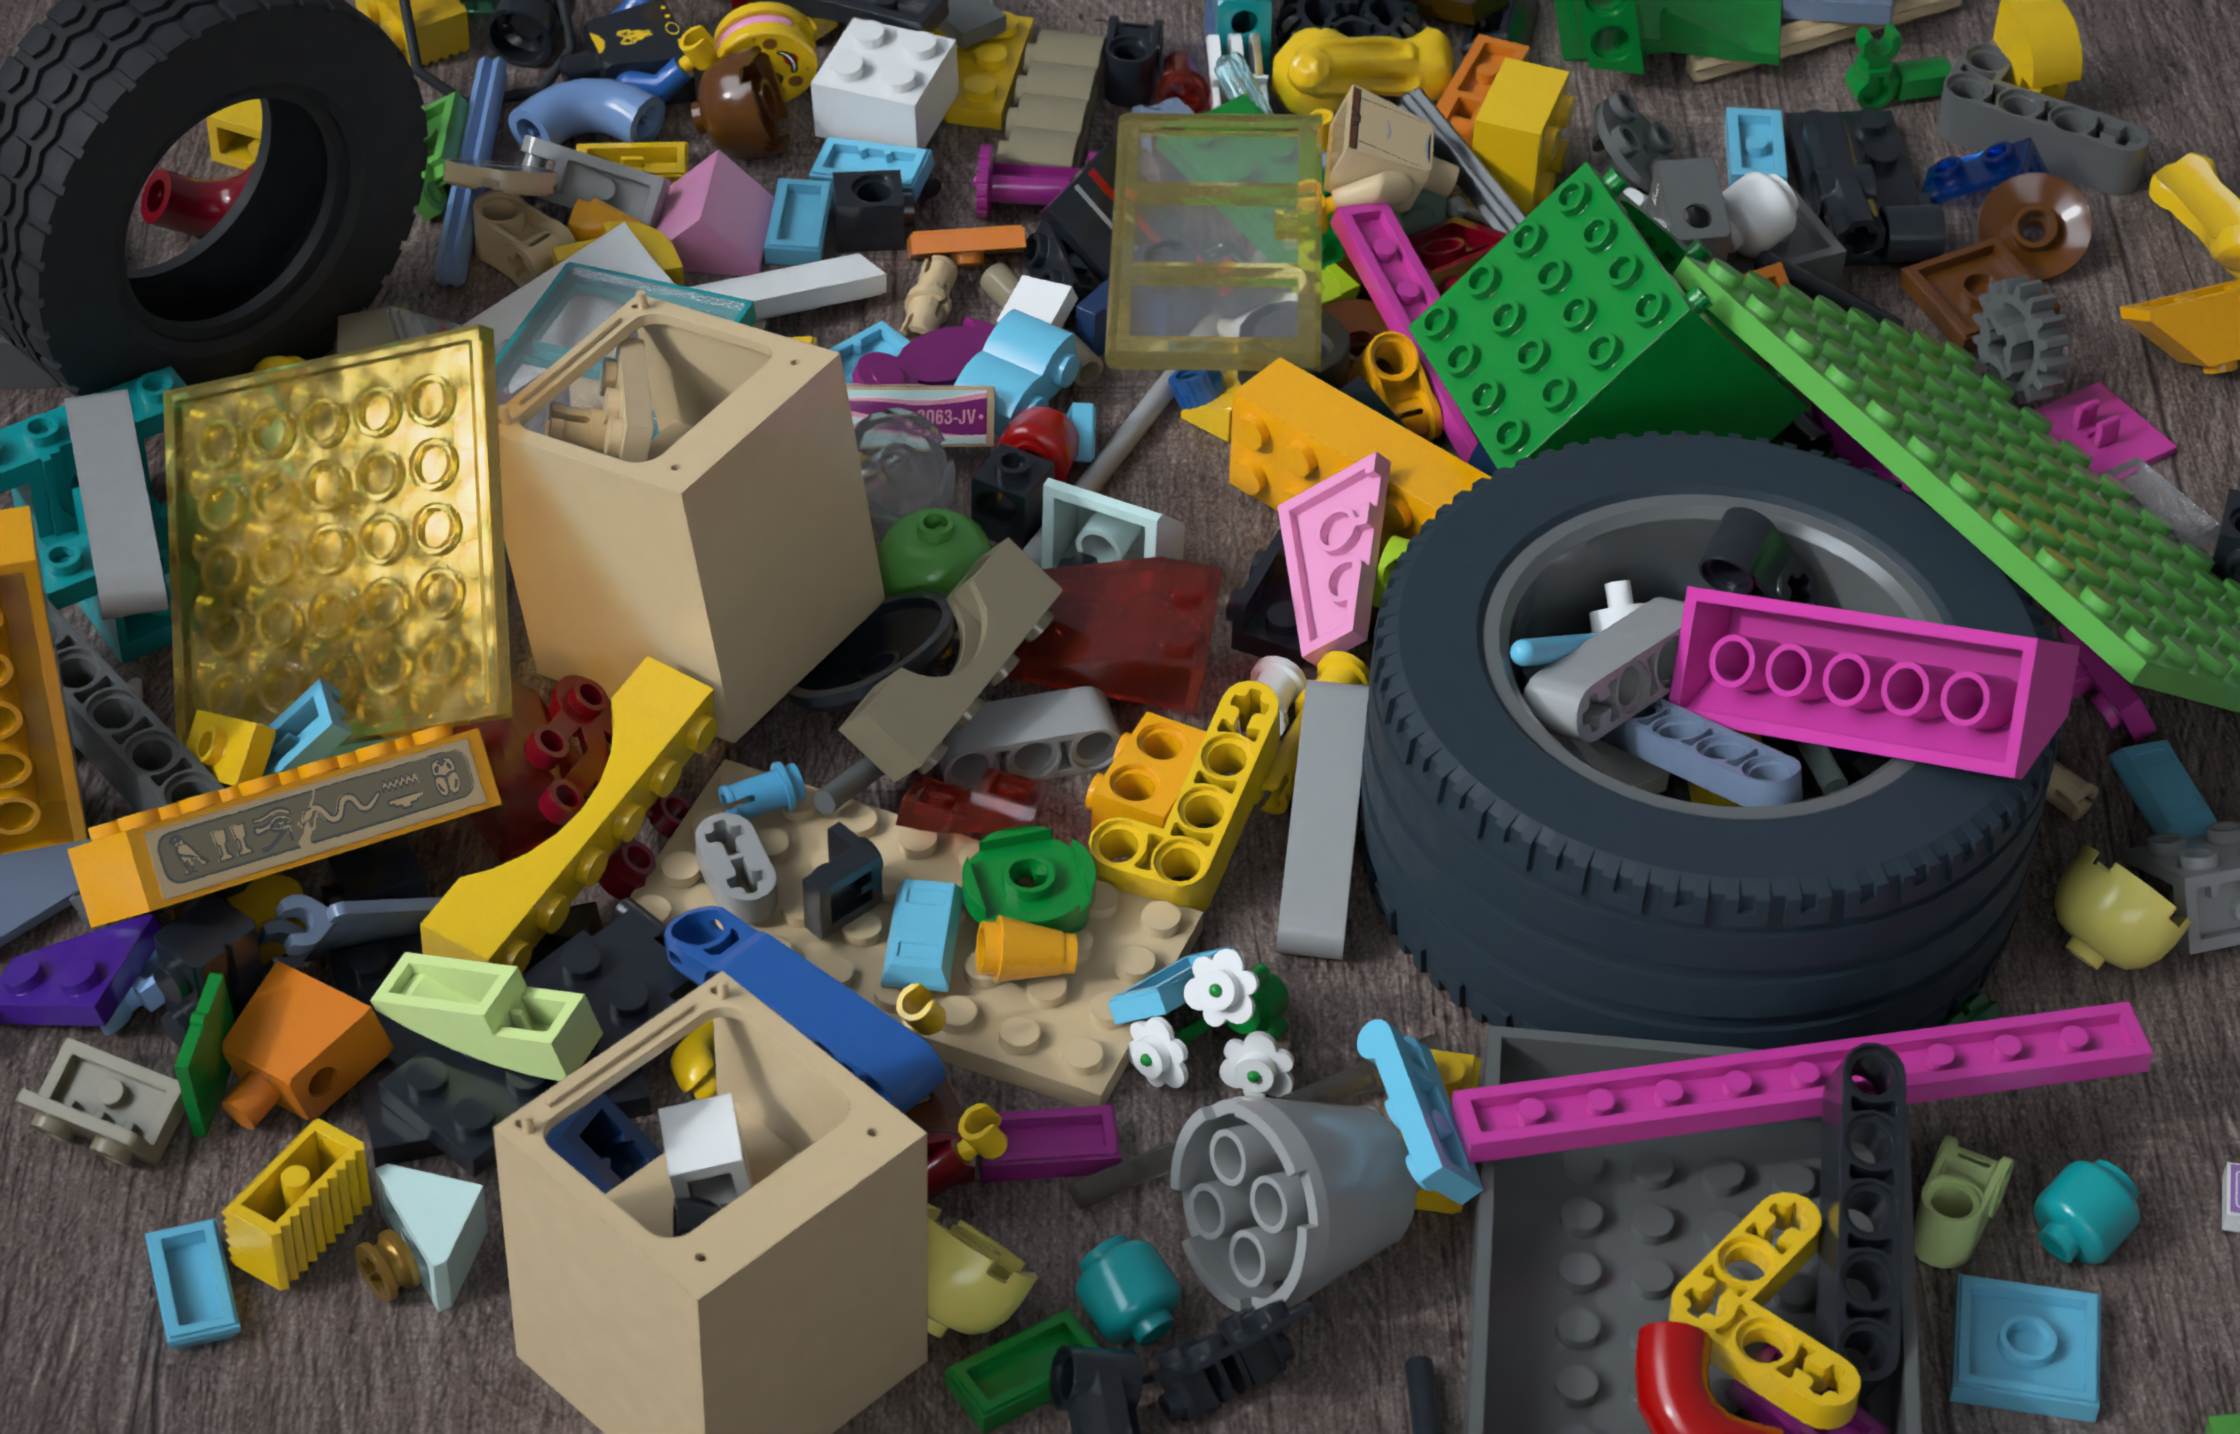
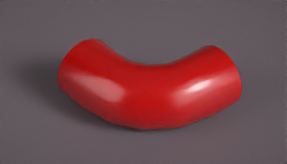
[1634,1321,1784,1434]

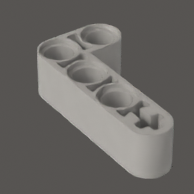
[1523,596,1685,743]

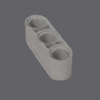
[938,686,1122,792]

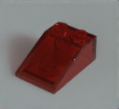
[1008,556,1223,713]

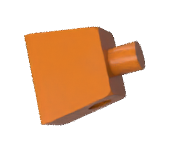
[221,960,395,1130]

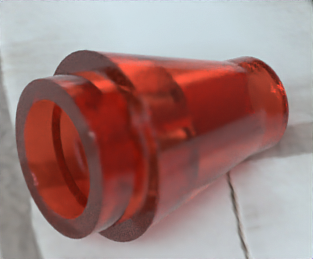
[1155,51,1210,115]

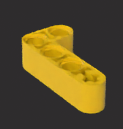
[1088,680,1280,913]

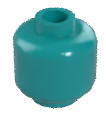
[2033,1160,2141,1265]
[1075,1235,1182,1346]

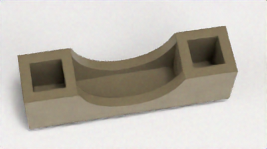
[838,537,1063,783]

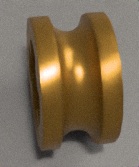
[354,1229,421,1303]

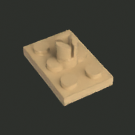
[545,337,654,462]

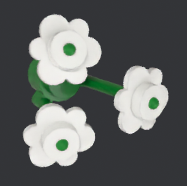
[1128,948,1294,1098]

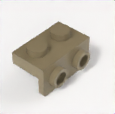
[15,1037,186,1167]

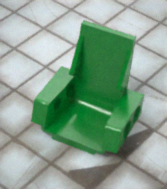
[1554,0,1783,75]

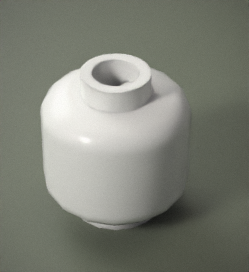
[1722,172,1798,258]

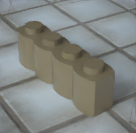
[996,29,1106,168]

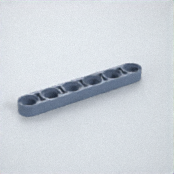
[1522,664,1803,807]

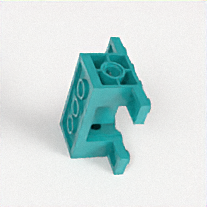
[0,366,274,664]

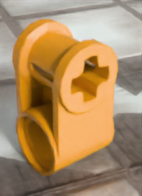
[1351,331,1443,441]

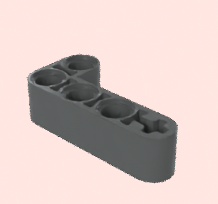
[1936,43,2150,195]

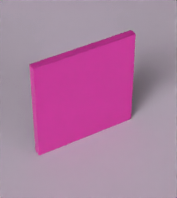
[2035,382,2178,480]

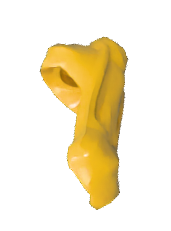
[1271,27,1454,119]
[2149,152,2240,279]

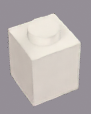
[658,1093,753,1209]

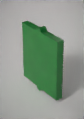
[174,973,235,1138]

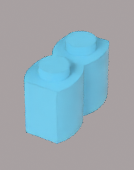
[954,309,1080,437]

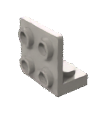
[2126,821,2240,955]

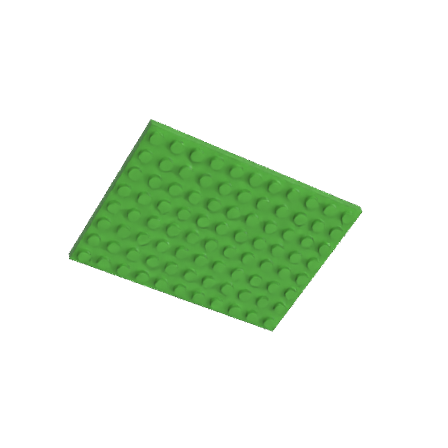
[1672,256,2240,713]

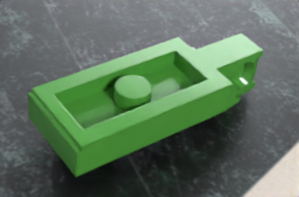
[414,91,469,222]

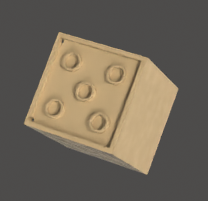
[477,289,885,743]
[493,971,928,1434]

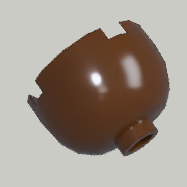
[691,45,790,161]

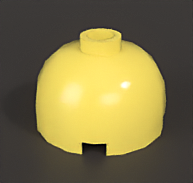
[2054,844,2192,971]
[927,1203,1038,1338]

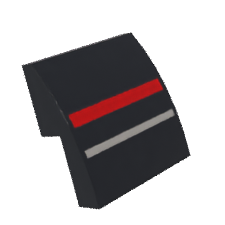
[1039,142,1185,283]

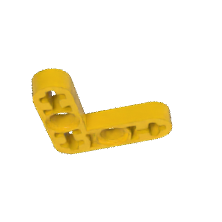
[1668,1192,1861,1430]

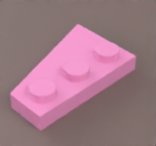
[1277,451,1391,667]

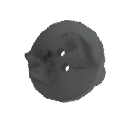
[1592,90,1676,193]

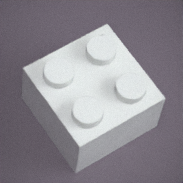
[811,18,959,149]

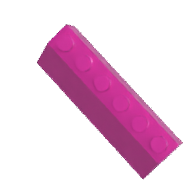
[1669,586,2080,779]

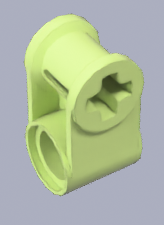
[1913,1134,2014,1269]

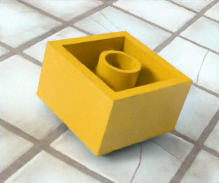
[1467,57,1575,216]

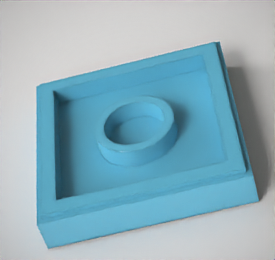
[1949,1274,2101,1423]

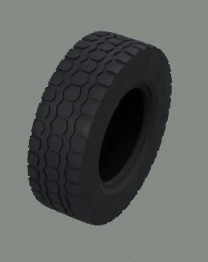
[0,0,428,427]

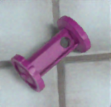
[973,144,1099,220]

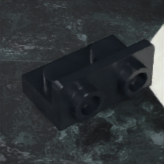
[1225,529,1306,669]

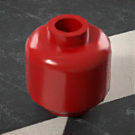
[996,406,1079,482]

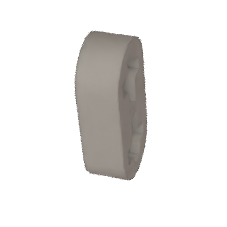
[695,813,778,924]

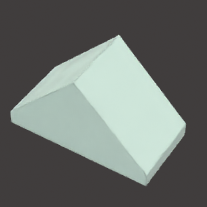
[375,1163,488,1312]

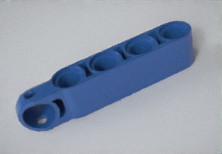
[664,906,946,1114]

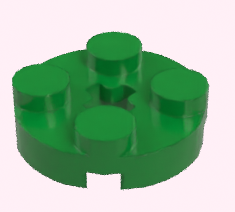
[962,825,1096,933]

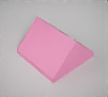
[654,149,774,276]

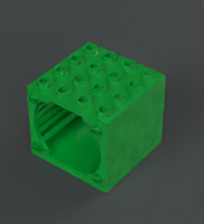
[1408,162,1809,469]

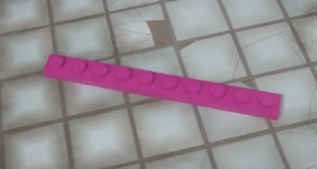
[1451,1001,2153,1163]

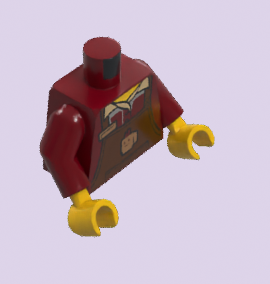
[896,983,1007,1201]

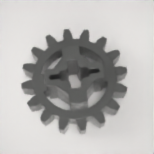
[1972,275,2071,405]

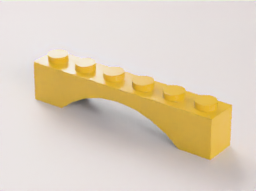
[420,656,718,974]

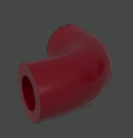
[141,162,255,236]

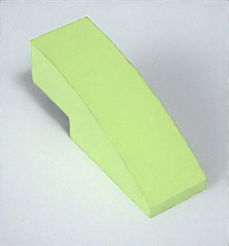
[370,952,603,1081]

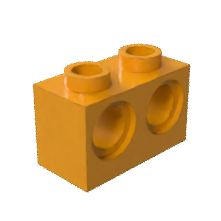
[1085,711,1207,832]

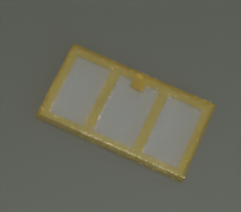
[1104,113,1322,372]

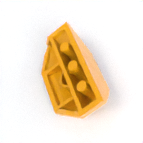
[2120,279,2240,374]

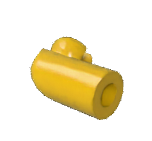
[670,1019,717,1099]

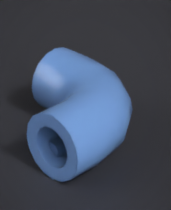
[508,78,665,147]

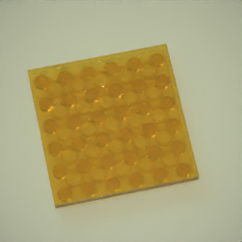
[163,324,513,747]

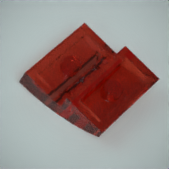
[896,767,1050,834]

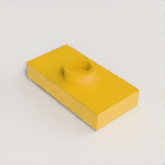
[186,709,277,787]

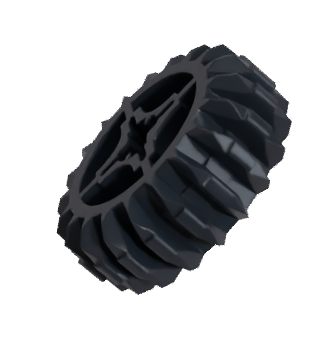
[1276,0,1422,50]

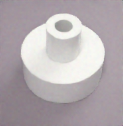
[1589,580,1646,633]

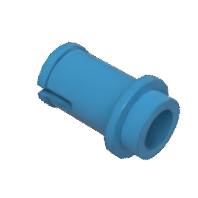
[718,761,807,820]

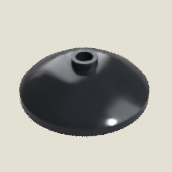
[786,590,958,712]

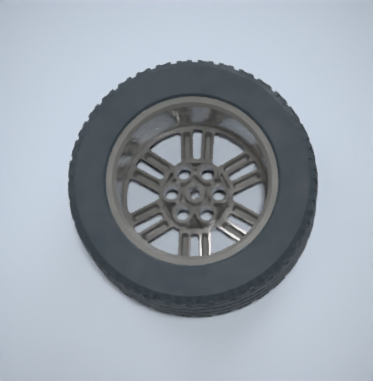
[1358,431,2061,1050]

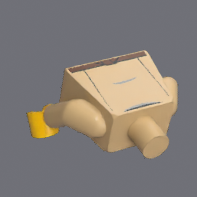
[1296,84,1459,238]

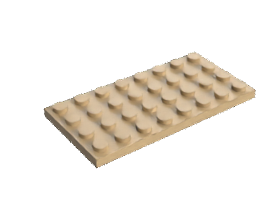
[613,759,1204,1107]

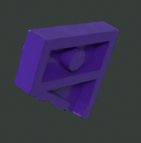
[0,915,162,1026]

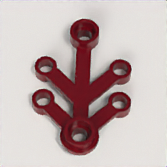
[523,675,692,900]

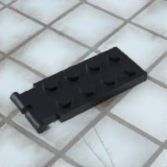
[378,897,699,1178]

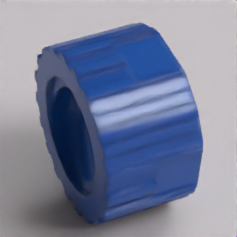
[1168,358,1227,409]

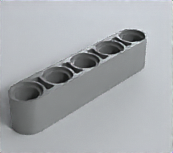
[64,389,169,620]
[1276,680,1369,960]

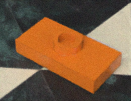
[907,225,1026,267]

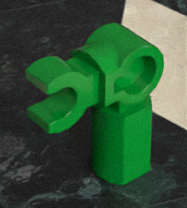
[1845,23,1952,110]

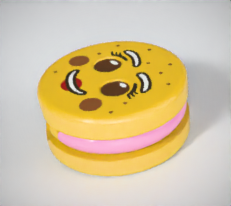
[714,2,818,102]

